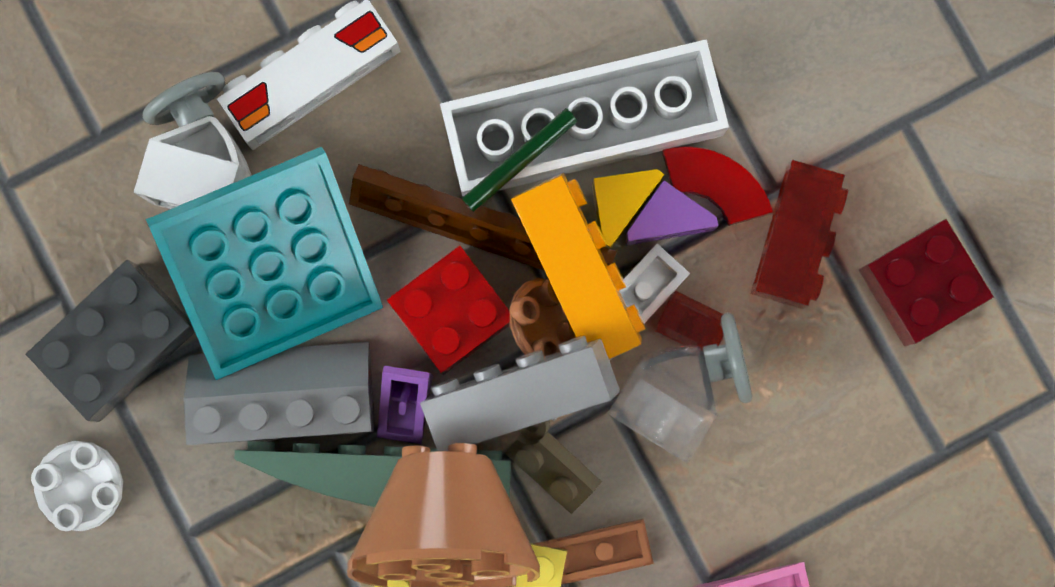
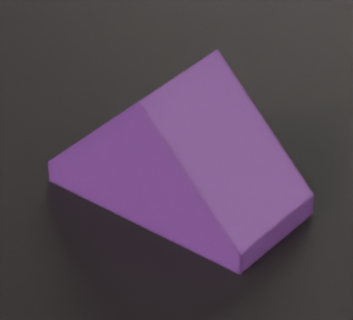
[625,181,718,246]
[377,366,433,444]

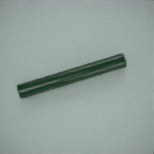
[461,108,578,212]

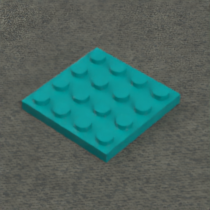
[146,147,384,380]

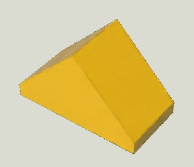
[592,169,665,249]

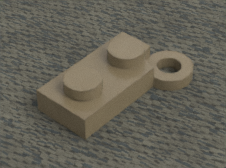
[505,420,602,514]

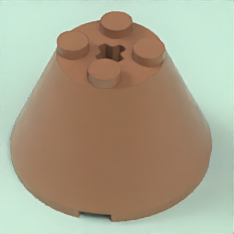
[347,443,540,587]

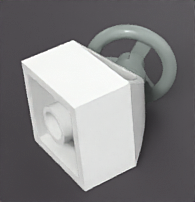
[134,72,251,209]

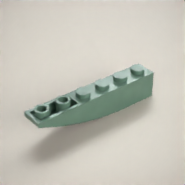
[234,441,511,507]

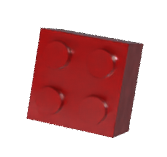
[387,245,510,375]

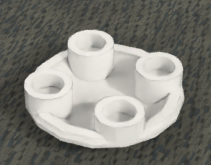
[31,441,123,531]

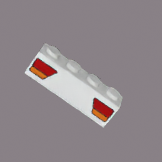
[217,0,401,150]

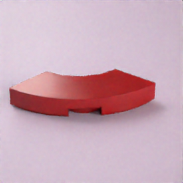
[662,147,773,226]

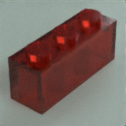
[750,160,848,309]

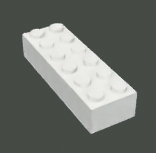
[440,39,729,196]

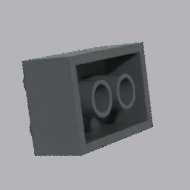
[25,260,195,422]

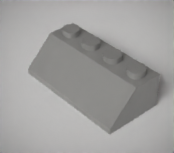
[184,342,375,445]

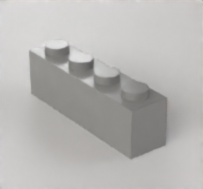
[420,336,620,451]

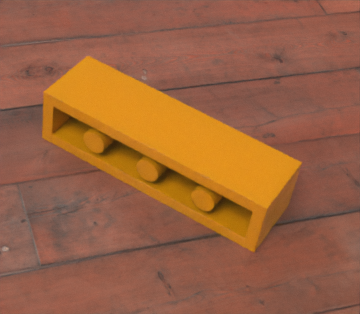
[511,173,646,359]

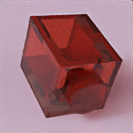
[652,290,724,358]

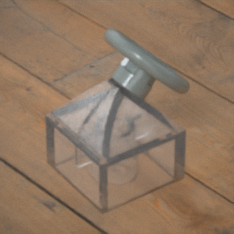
[607,313,752,464]

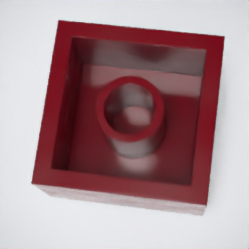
[859,219,994,346]

